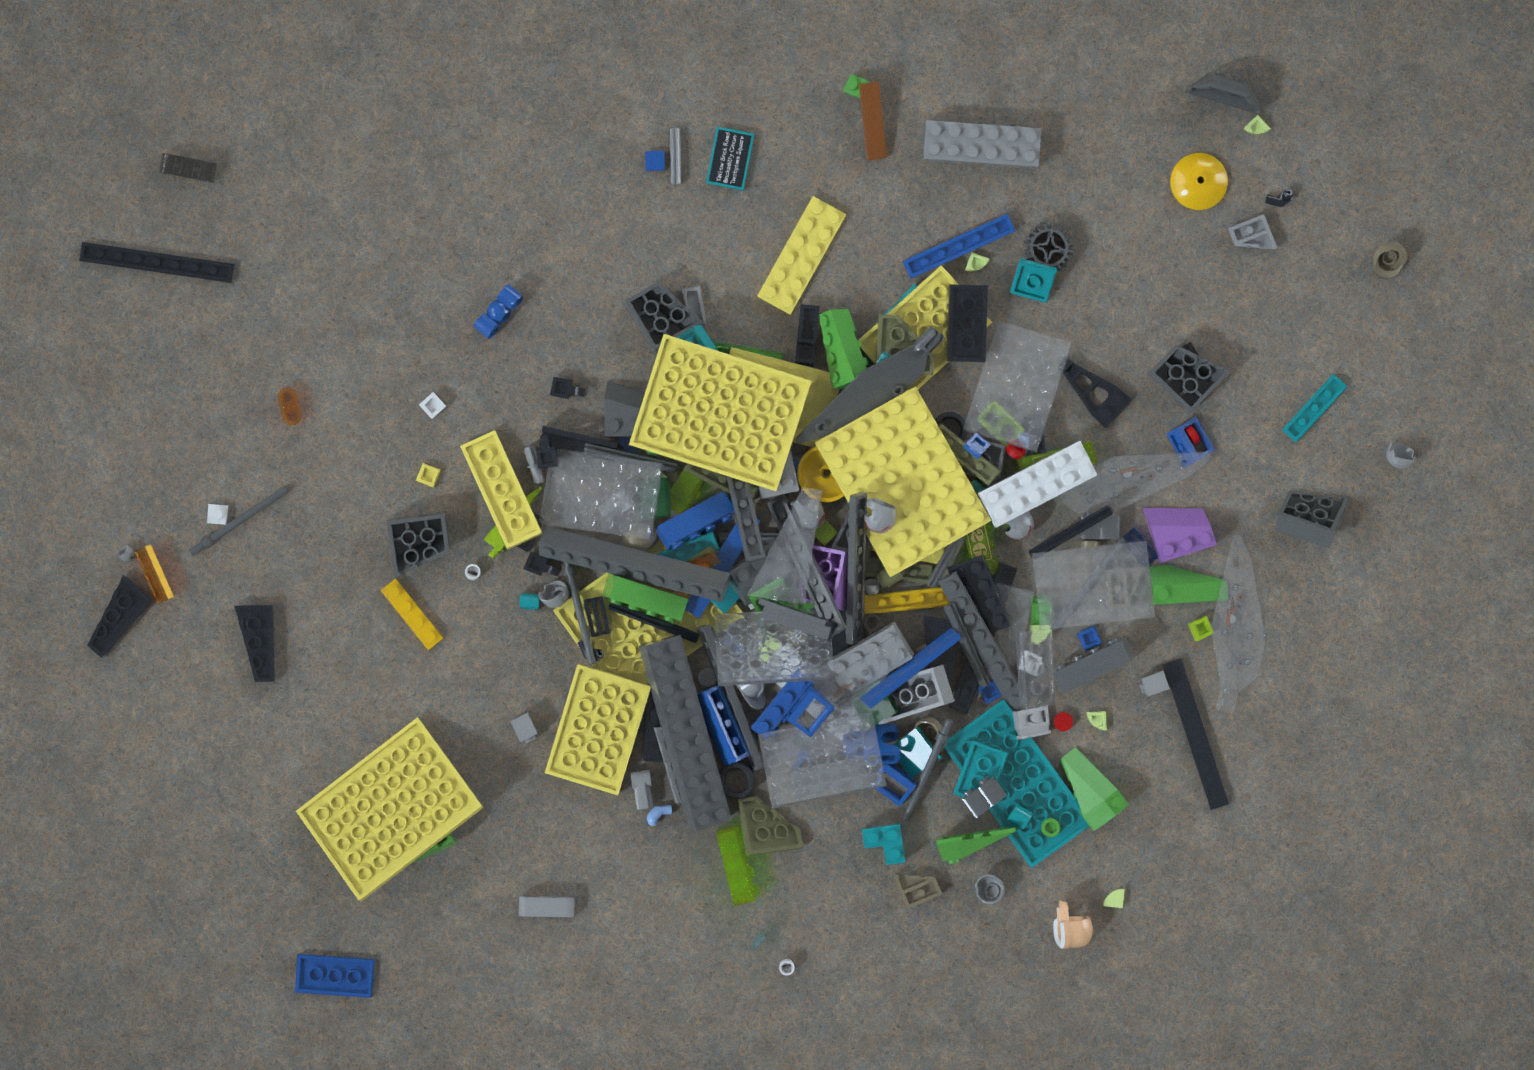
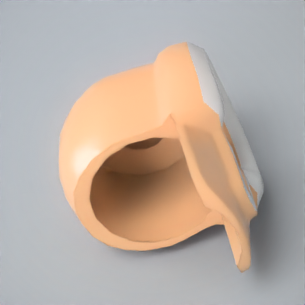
[1053,900,1093,949]

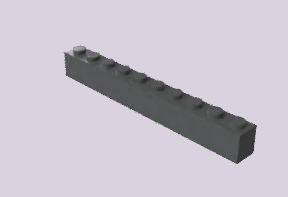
[539,527,730,602]

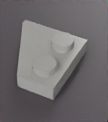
[1228,214,1277,250]

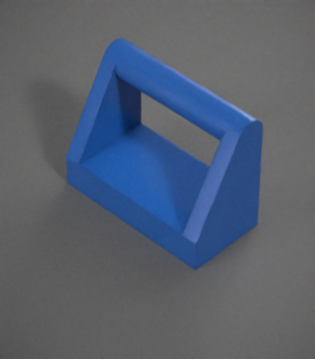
[1166,417,1215,467]
[787,685,835,737]
[869,764,918,807]

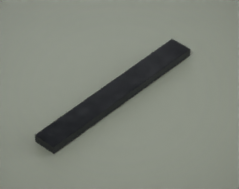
[79,242,235,283]
[950,562,1018,713]
[1162,658,1229,810]

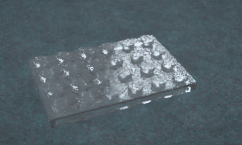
[963,321,1072,452]
[539,449,663,540]
[1032,541,1155,630]
[714,609,834,686]
[758,712,887,809]

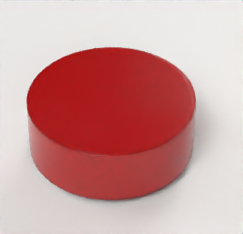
[1184,426,1200,446]
[1006,441,1026,459]
[1053,712,1073,731]

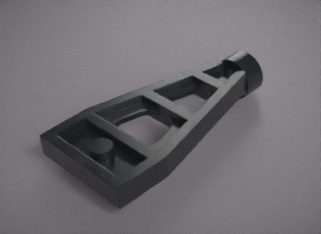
[1057,357,1132,428]

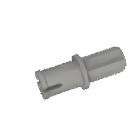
[524,446,545,485]

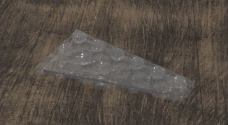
[747,488,822,605]

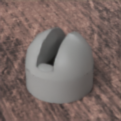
[117,545,135,562]

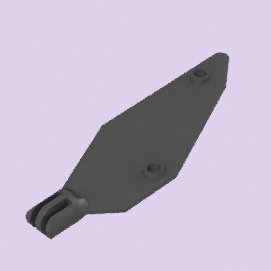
[796,326,945,443]

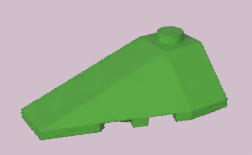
[1149,565,1228,605]
[1061,747,1129,831]
[936,826,1018,864]

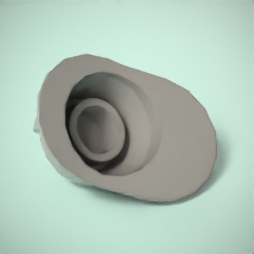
[733,667,766,710]

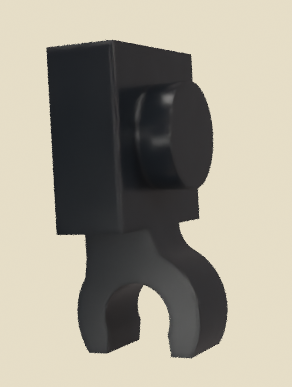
[550,377,585,399]
[536,434,559,469]
[523,551,559,576]

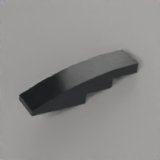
[795,304,820,368]

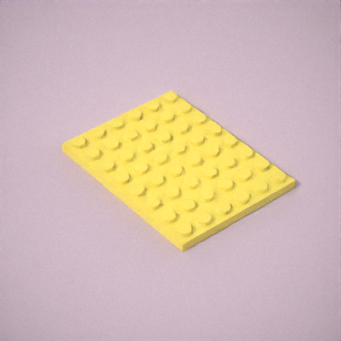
[629,334,811,491]
[815,386,991,577]
[553,537,745,684]
[296,717,484,902]

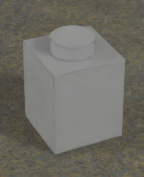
[1138,670,1170,696]
[510,712,538,743]

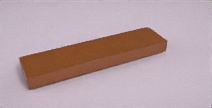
[859,81,887,160]

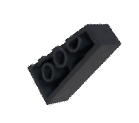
[924,615,959,688]

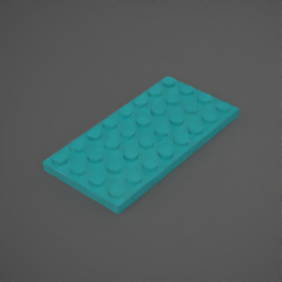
[945,699,1089,868]

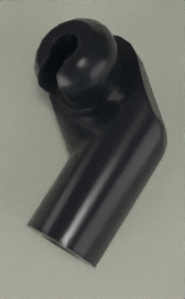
[1265,189,1293,207]
[578,640,604,661]

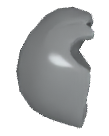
[1386,442,1416,469]
[538,580,569,608]
[975,874,1005,904]

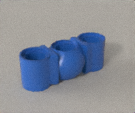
[474,284,524,339]

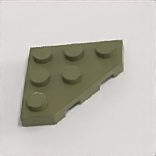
[876,314,934,375]
[736,796,803,856]

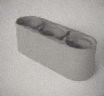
[519,896,575,917]

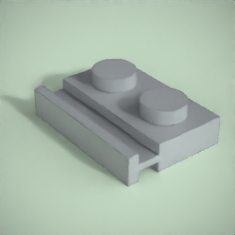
[1013,706,1051,739]

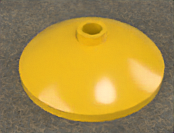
[1170,153,1228,210]
[797,446,844,502]

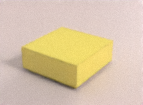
[416,463,441,488]

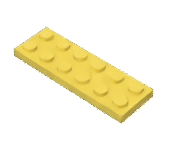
[757,196,846,315]
[460,430,542,550]

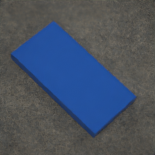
[295,954,375,998]

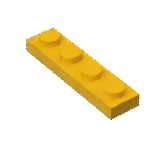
[381,578,444,650]

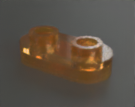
[277,388,302,426]

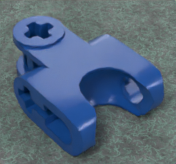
[842,724,901,764]

